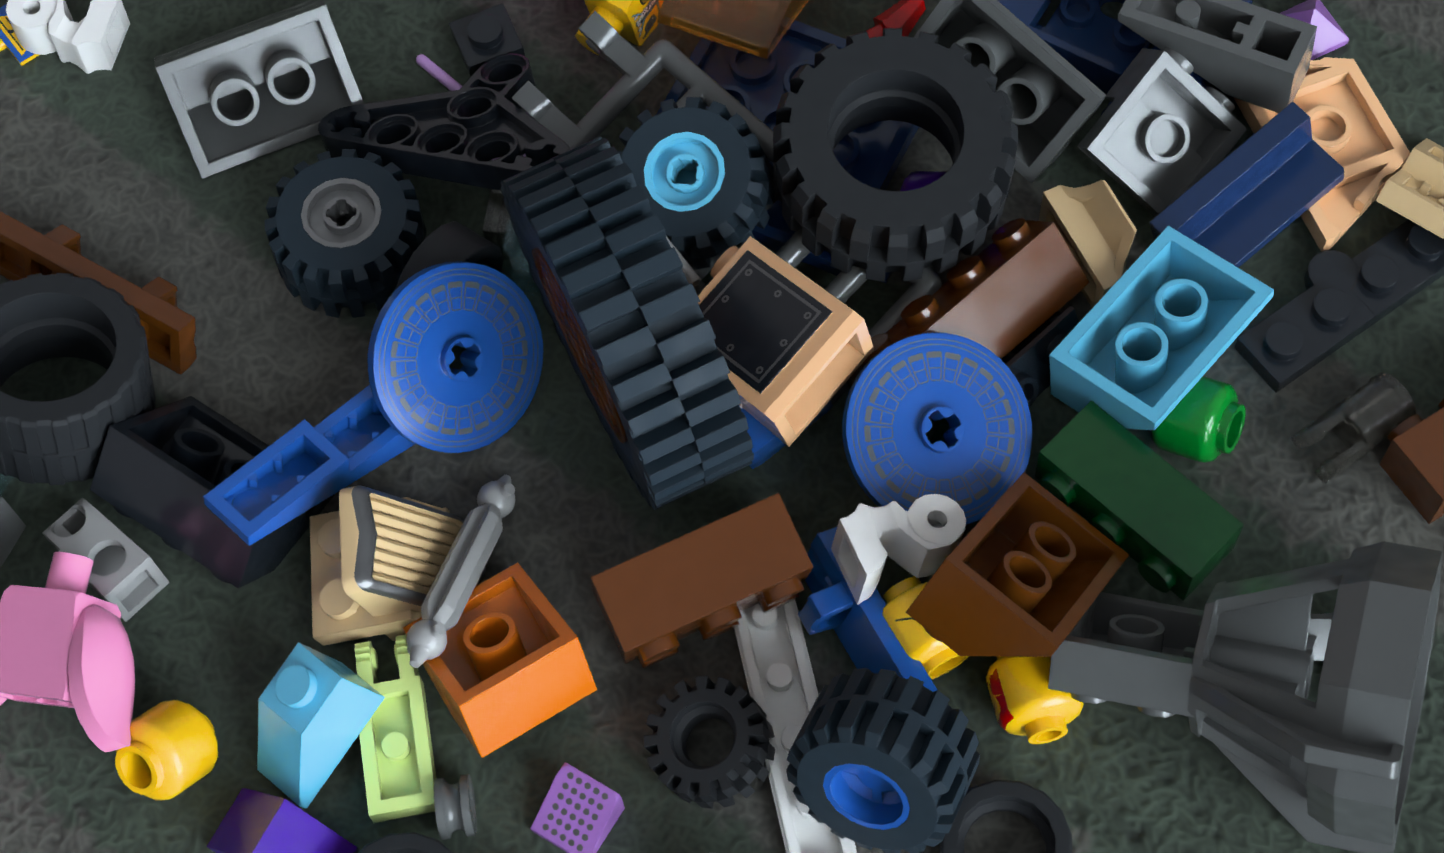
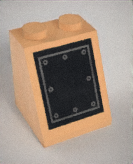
[698,236,874,447]

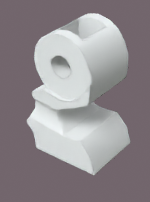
[6,0,130,74]
[831,494,966,605]

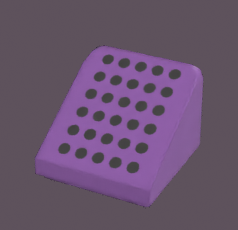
[530,762,625,853]

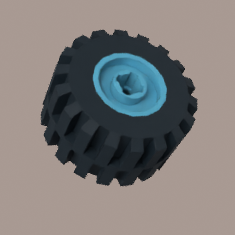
[618,97,775,269]

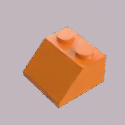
[403,562,597,758]

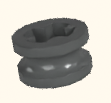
[434,774,477,840]

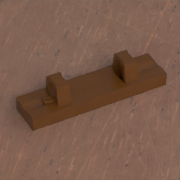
[0,211,197,375]

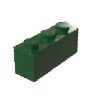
[1035,401,1244,601]

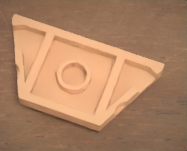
[1233,57,1410,252]

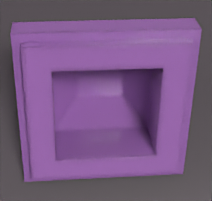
[1280,0,1349,60]

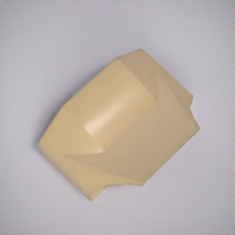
[1039,180,1137,308]

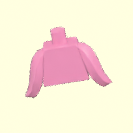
[0,552,135,752]

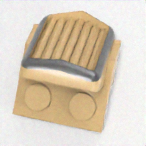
[310,485,486,646]

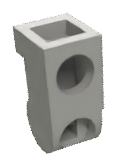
[42,498,170,622]

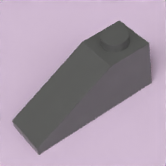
[1118,0,1318,113]

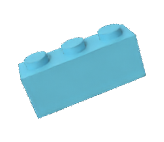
[1049,226,1274,430]

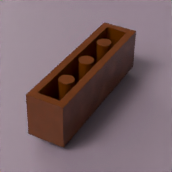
[846,218,1090,420]

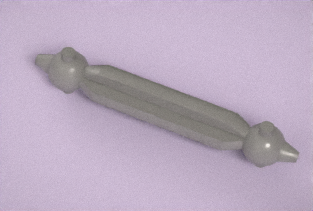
[406,475,516,668]

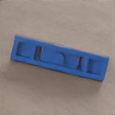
[798,527,937,692]

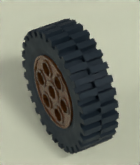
[501,137,754,510]

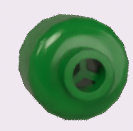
[1151,376,1246,463]

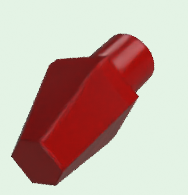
[866,0,926,38]

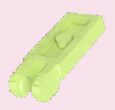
[354,634,436,823]

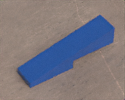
[203,384,415,546]

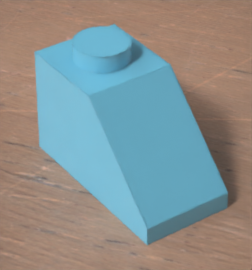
[257,642,385,809]

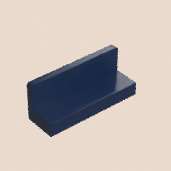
[1149,102,1344,268]

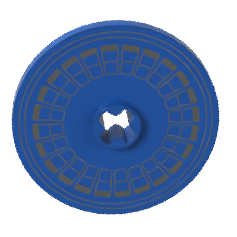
[368,261,543,453]
[842,333,1032,525]

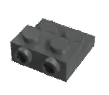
[1077,47,1247,217]

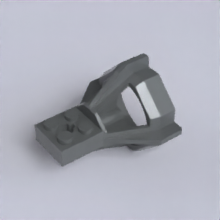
[1048,541,1443,853]

